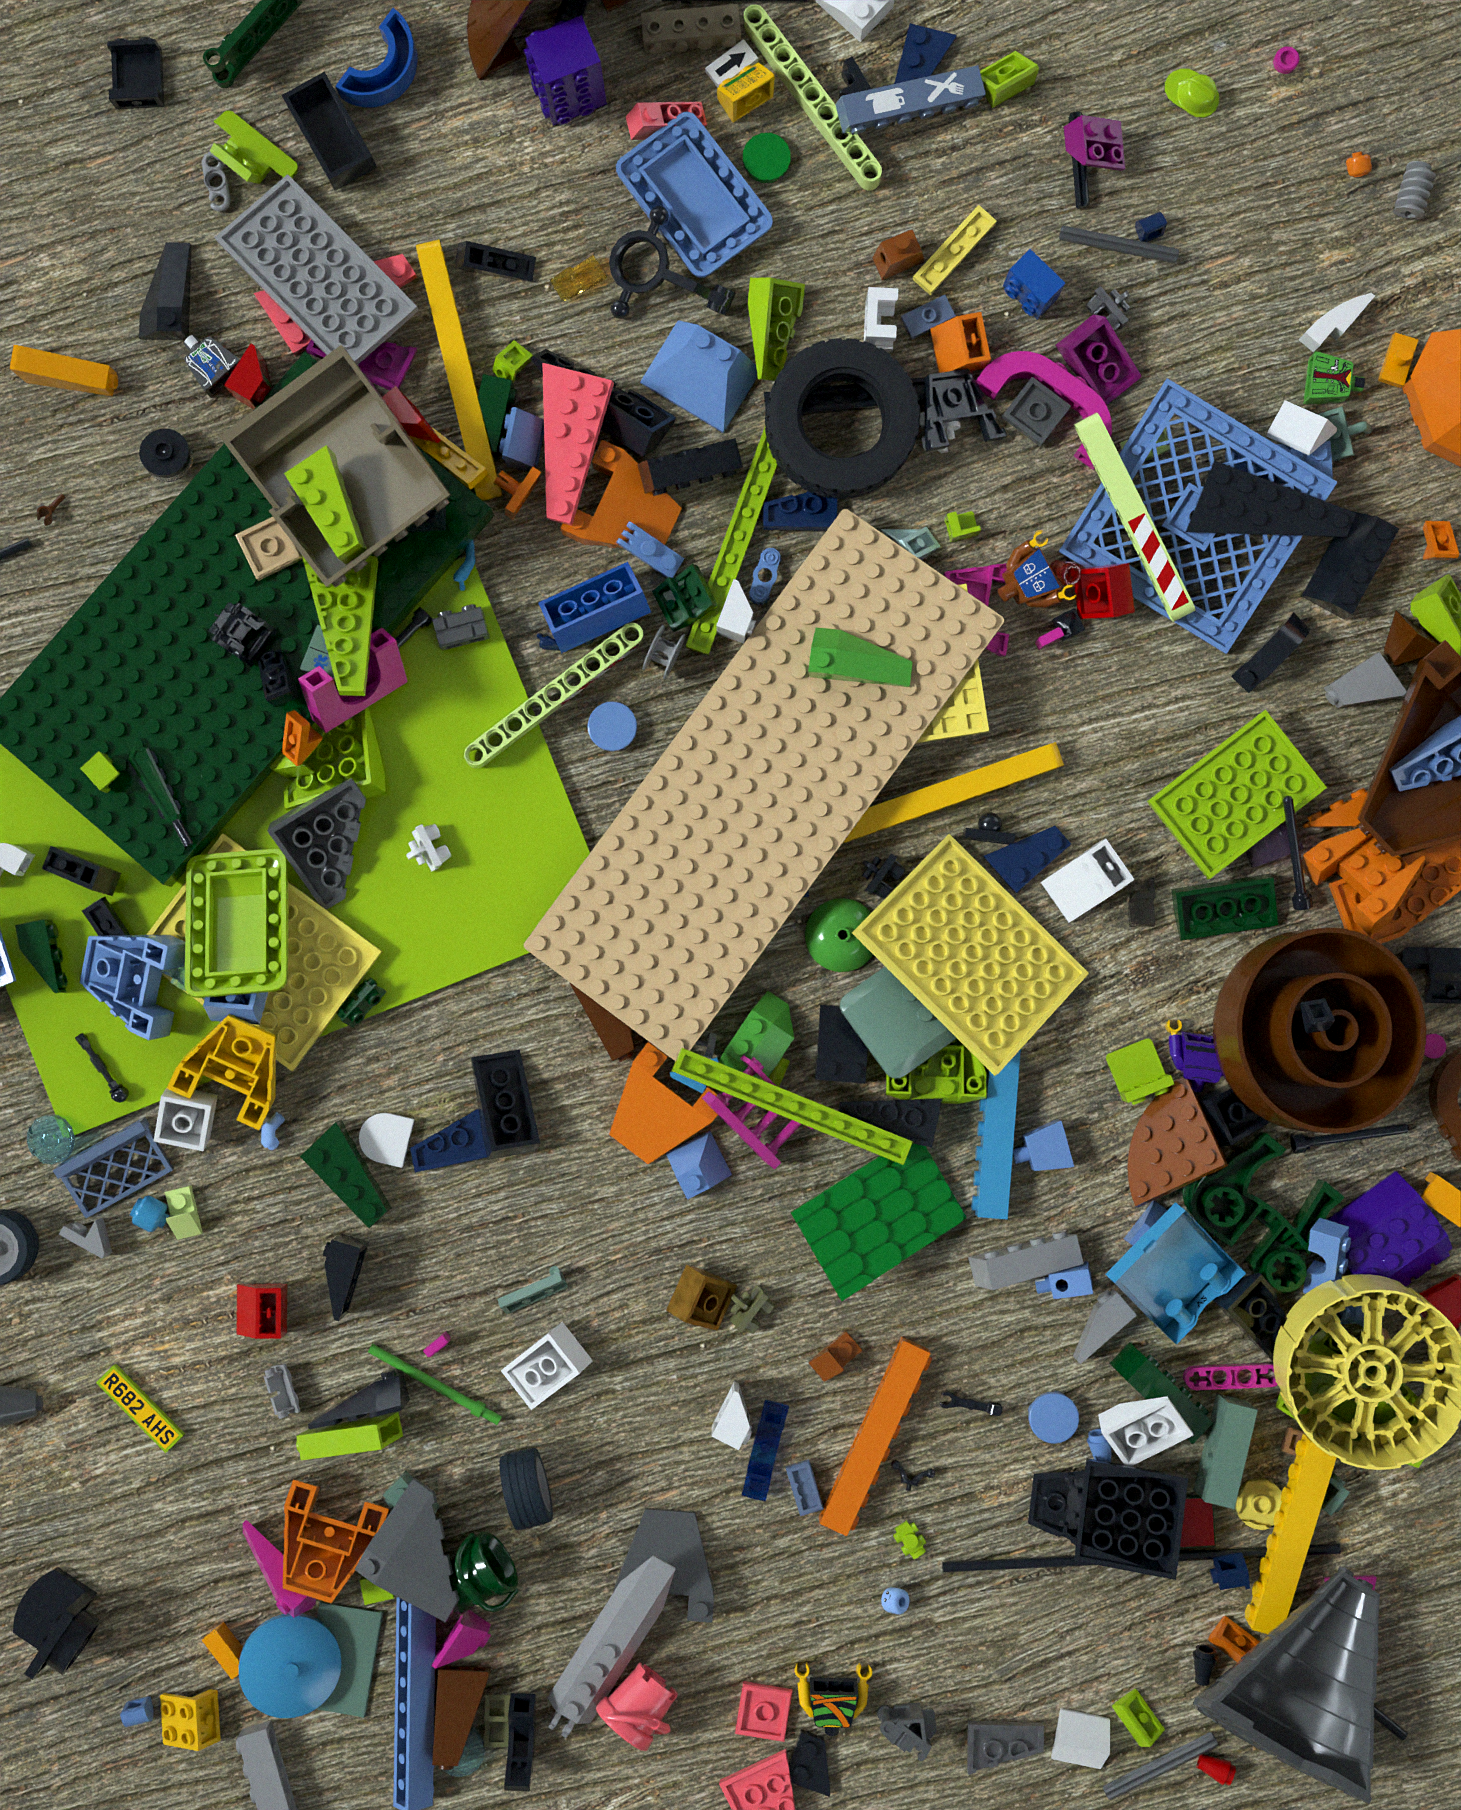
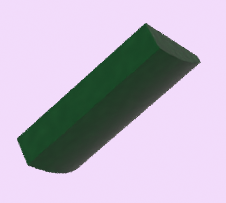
[1171,874,1278,941]

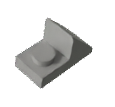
[59,1218,112,1259]

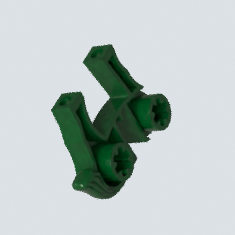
[1182,1132,1345,1293]

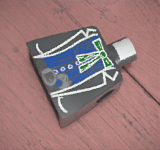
[184,334,240,398]

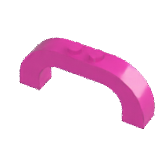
[976,351,1112,470]

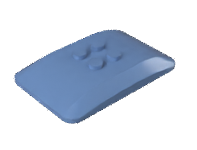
[616,112,773,278]

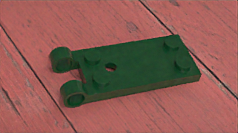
[203,0,302,88]

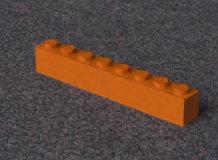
[819,1336,932,1536]

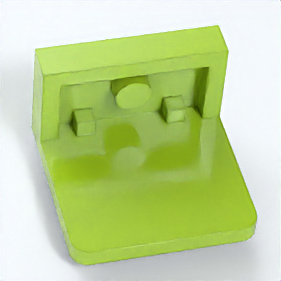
[1106,1038,1174,1105]

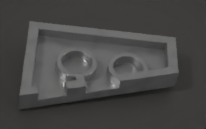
[967,1721,1044,1775]

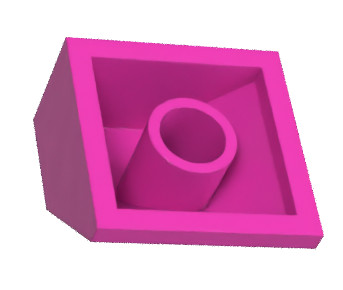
[432,1610,491,1669]

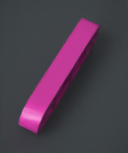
[1183,1362,1278,1390]

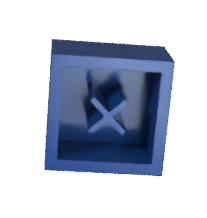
[1003,249,1065,320]

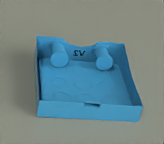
[1106,1202,1246,1345]

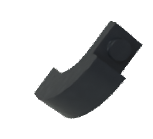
[1231,612,1311,693]
[504,1693,536,1791]

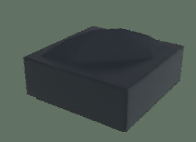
[1051,608,1086,642]

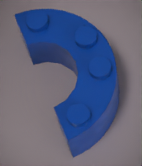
[335,8,418,108]

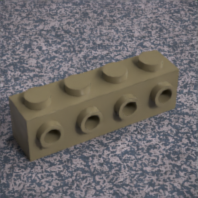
[641,4,741,54]

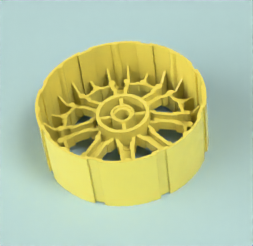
[1273,1274,1461,1470]

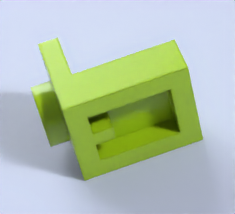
[492,340,533,383]

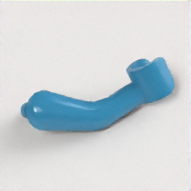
[453,540,476,591]

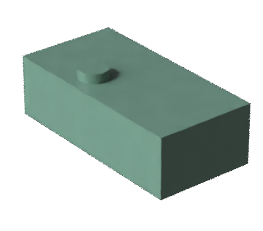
[1194,1392,1258,1509]

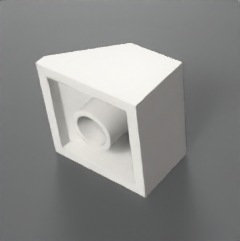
[716,579,756,644]
[712,1381,752,1450]

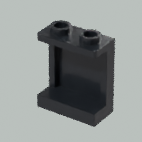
[107,37,164,109]

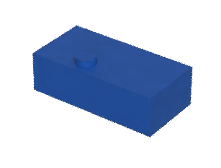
[538,562,651,653]

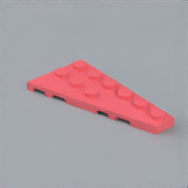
[542,363,614,526]
[719,1749,796,1810]

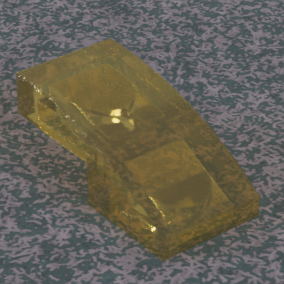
[550,255,607,301]

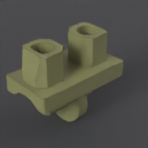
[730,1284,775,1334]

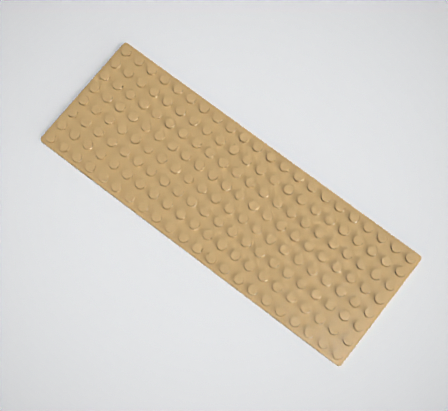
[524,509,1004,1061]

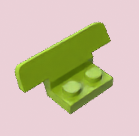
[209,110,298,184]

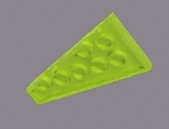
[302,556,378,696]

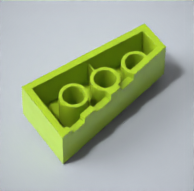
[284,445,367,564]

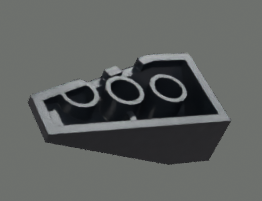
[139,242,191,340]
[308,1369,410,1429]

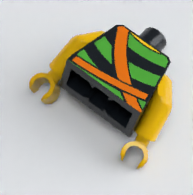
[794,1662,872,1736]

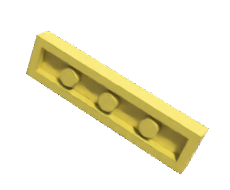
[913,205,997,295]

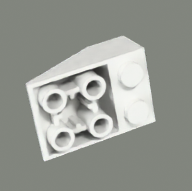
[1040,839,1135,923]

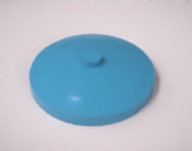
[238,1613,341,1718]

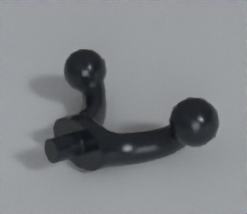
[891,1460,936,1491]

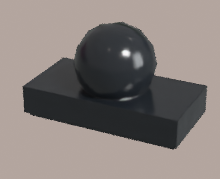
[962,812,1015,845]

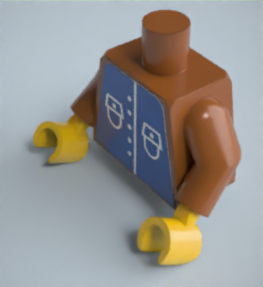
[998,530,1077,608]

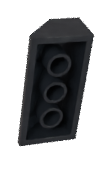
[1301,511,1399,620]

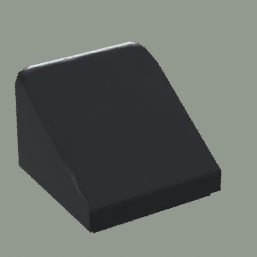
[1300,998,1335,1034]

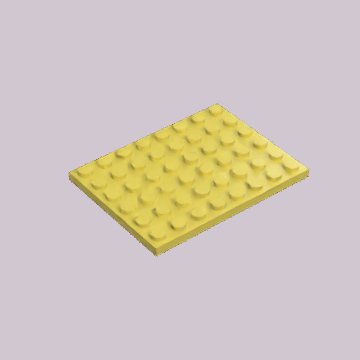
[147,833,383,1071]
[852,834,1089,1076]

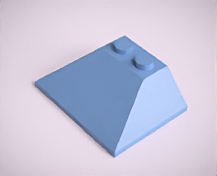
[640,320,758,433]

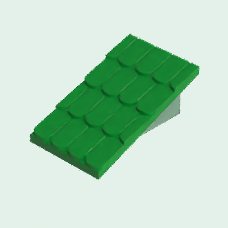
[791,1143,967,1302]

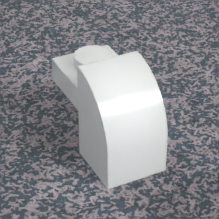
[0,843,35,876]

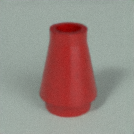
[1196,1754,1236,1786]

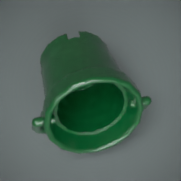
[449,1531,518,1614]

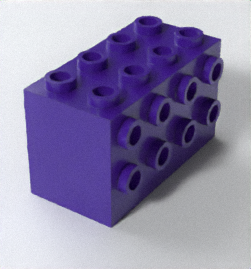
[524,15,607,126]

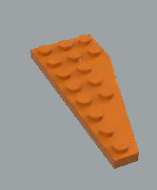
[1328,839,1461,944]

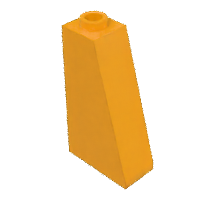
[10,345,118,396]

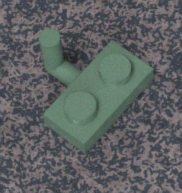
[1318,406,1373,462]

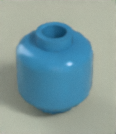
[130,1195,170,1232]

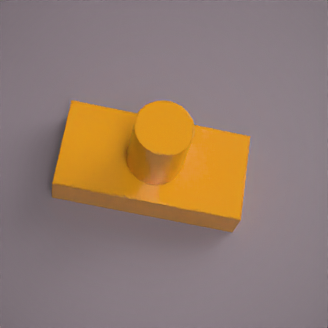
[1378,332,1418,388]

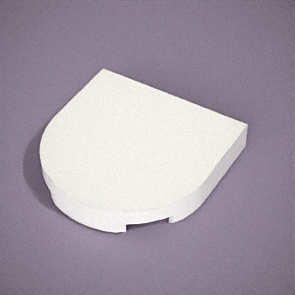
[359,1113,415,1168]

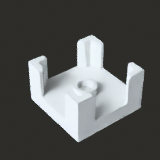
[864,287,898,353]

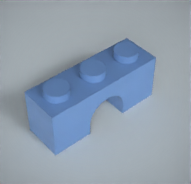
[1303,1218,1351,1294]

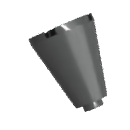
[0,1386,43,1428]

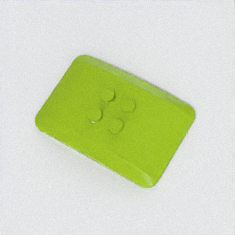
[185,849,288,998]

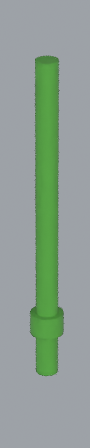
[368,1344,502,1425]

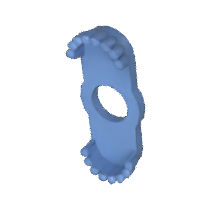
[749,548,781,605]

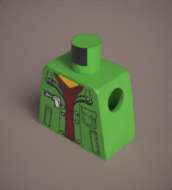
[1303,352,1365,405]

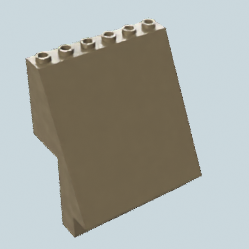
[219,345,451,588]

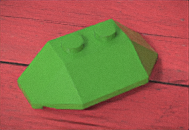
[718,991,795,1079]

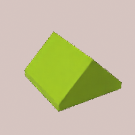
[980,51,1039,108]

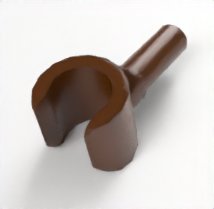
[37,494,66,526]

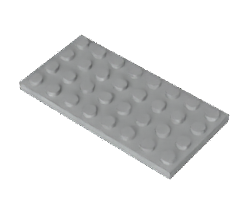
[214,174,419,365]

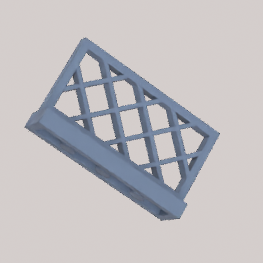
[53,1117,174,1218]

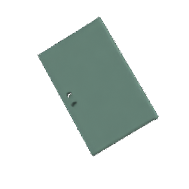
[316,1601,384,1718]

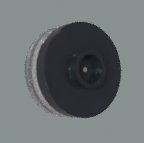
[139,428,193,482]

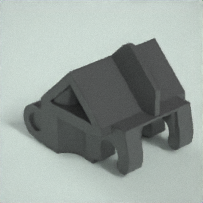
[877,1702,937,1761]

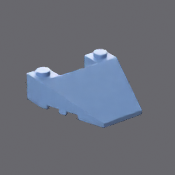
[80,935,185,1040]

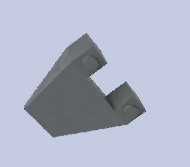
[614,1508,714,1623]

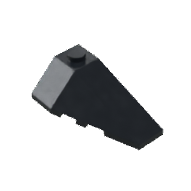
[1213,1273,1286,1362]

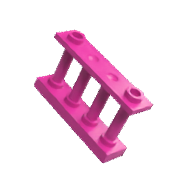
[702,1055,813,1170]

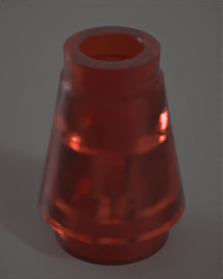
[1050,560,1081,586]

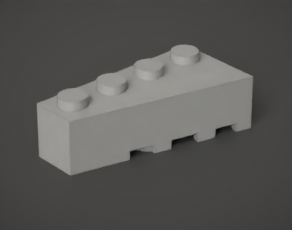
[968,1230,1084,1290]

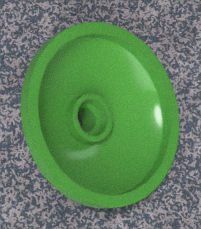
[805,898,873,972]

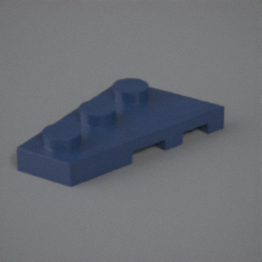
[894,23,957,84]
[763,491,837,531]
[983,826,1071,893]
[410,1109,487,1173]

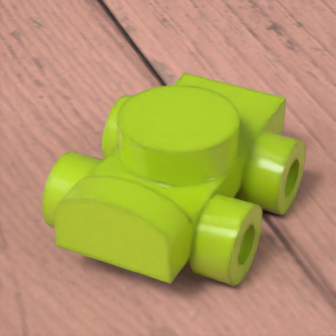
[893,1520,927,1559]

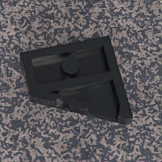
[789,1729,831,1797]

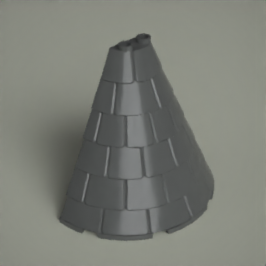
[1193,1567,1380,1804]

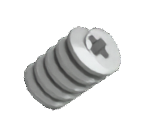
[1393,161,1436,219]

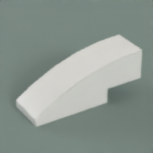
[1299,293,1375,352]

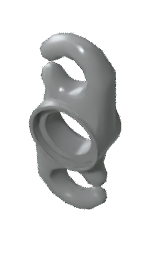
[202,152,231,212]

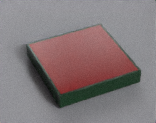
[1180,1495,1216,1548]

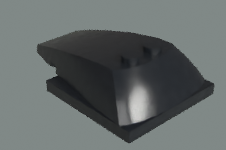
[1028,1458,1188,1580]

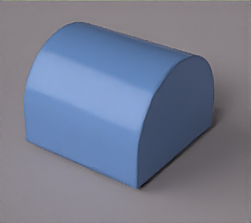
[120,1696,154,1727]

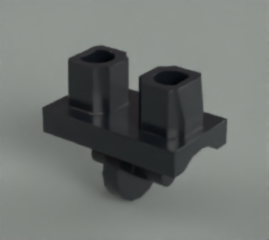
[862,853,906,899]

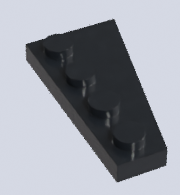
[838,1098,943,1148]

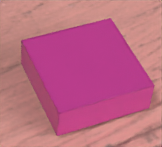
[1035,627,1064,650]
[423,1331,451,1357]

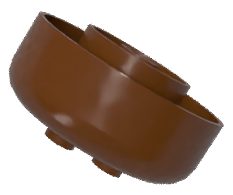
[1213,927,1426,1134]

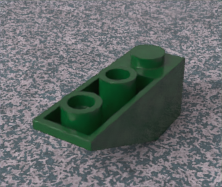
[478,374,517,458]
[15,919,68,993]

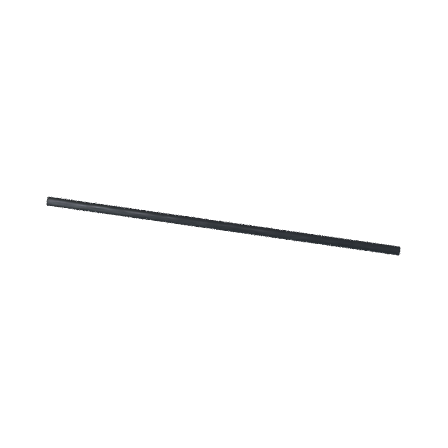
[942,1544,1341,1572]

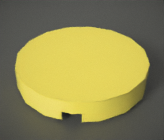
[1235,1478,1282,1530]

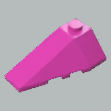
[242,1520,316,1618]

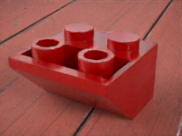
[1419,1274,1461,1329]
[236,1284,288,1339]

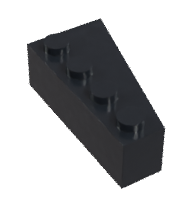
[637,438,743,496]

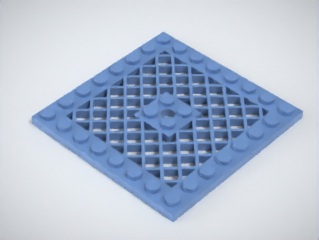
[1058,378,1337,654]

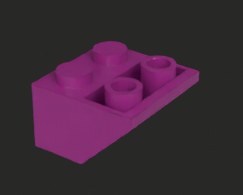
[1064,115,1125,171]

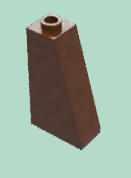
[570,983,635,1062]
[432,1665,491,1770]

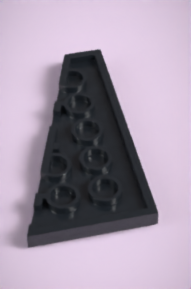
[1185,461,1356,537]

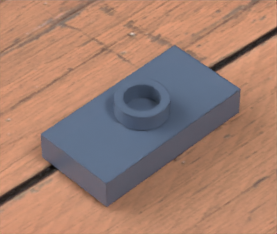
[901,295,956,340]
[785,1459,824,1516]

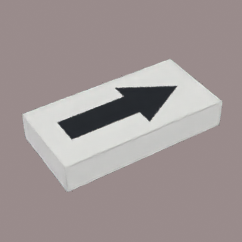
[705,39,758,88]

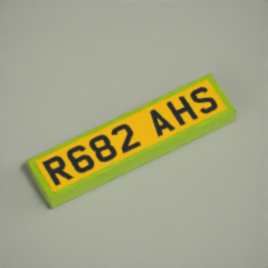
[96,1364,185,1453]

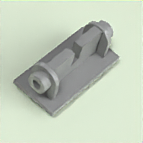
[263,1364,301,1419]

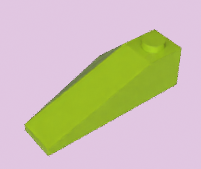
[748,277,805,381]
[1410,574,1461,656]

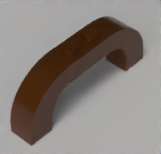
[1429,1047,1461,1161]

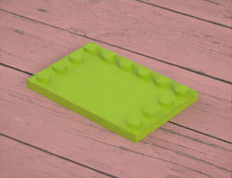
[1147,709,1327,879]

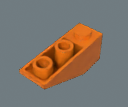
[1302,787,1368,828]

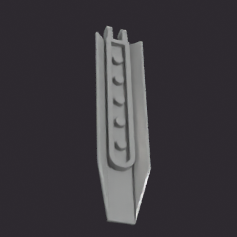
[547,1555,676,1738]

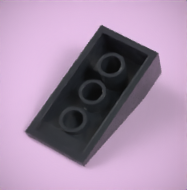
[471,1049,540,1160]

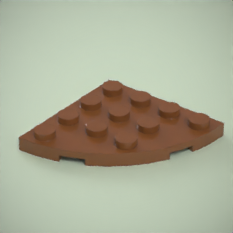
[1127,1077,1228,1208]

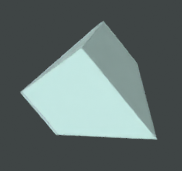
[881,527,940,560]

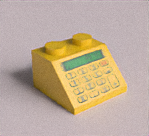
[717,63,775,122]

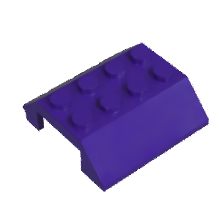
[1326,1171,1453,1287]

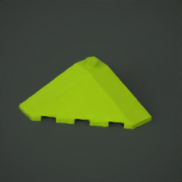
[283,706,386,810]

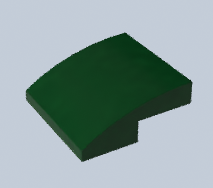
[652,564,718,632]

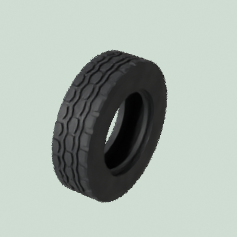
[765,338,920,499]

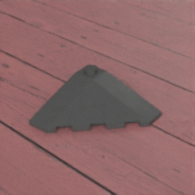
[267,778,366,909]
[354,1478,459,1622]

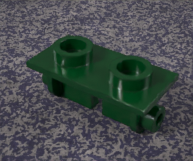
[337,977,387,1028]

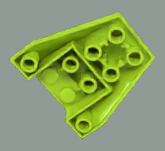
[886,1038,986,1104]

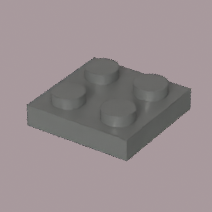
[1001,377,1071,447]

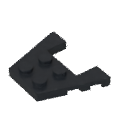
[924,369,1007,452]

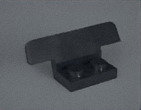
[1401,947,1461,1004]

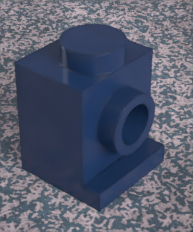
[1210,1552,1251,1590]

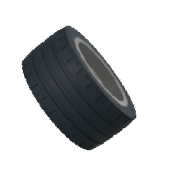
[0,1209,39,1286]
[499,1448,553,1530]

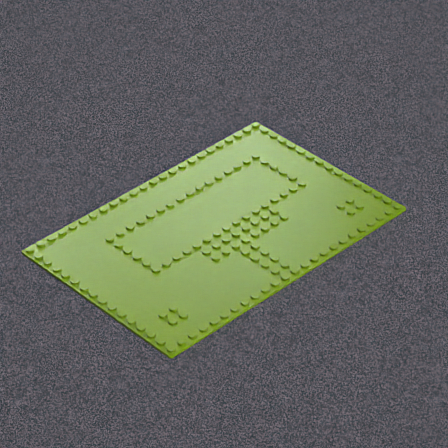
[0,557,590,1138]

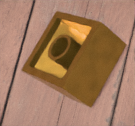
[666,1265,738,1331]

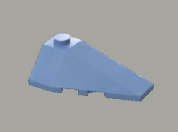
[1389,716,1461,791]

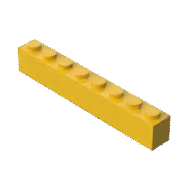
[1245,1433,1337,1634]

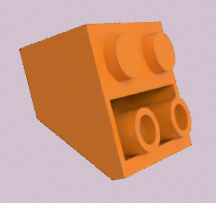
[930,312,991,373]

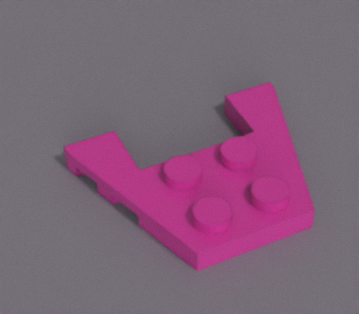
[943,563,1009,657]

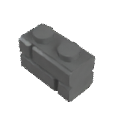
[433,604,490,651]

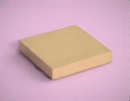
[235,517,303,581]

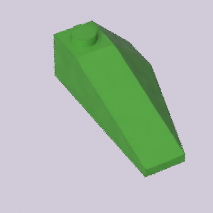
[808,627,913,687]

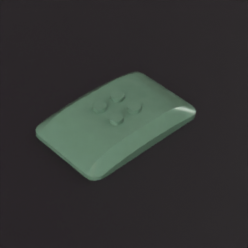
[840,967,956,1079]

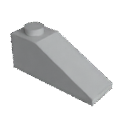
[1073,1289,1137,1364]

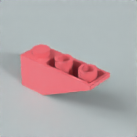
[626,102,707,140]

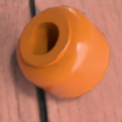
[1346,151,1372,178]

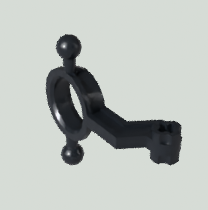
[609,205,736,319]

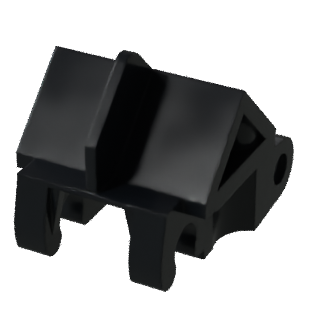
[208,602,278,667]

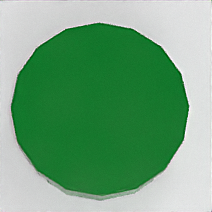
[743,133,791,183]

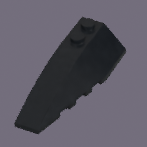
[531,349,676,457]

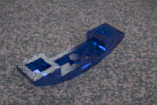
[741,1399,789,1502]

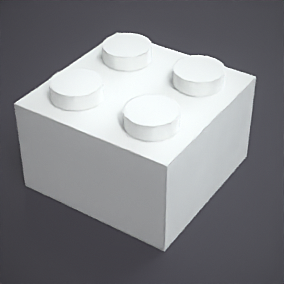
[154,1088,218,1151]

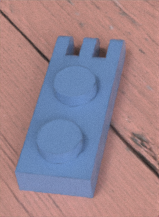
[616,522,684,578]

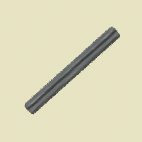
[1059,226,1179,263]
[1103,1732,1218,1800]

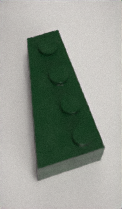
[300,1120,392,1228]
[1109,1342,1213,1444]

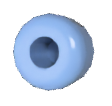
[881,1587,910,1615]

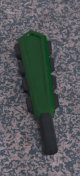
[128,746,194,848]

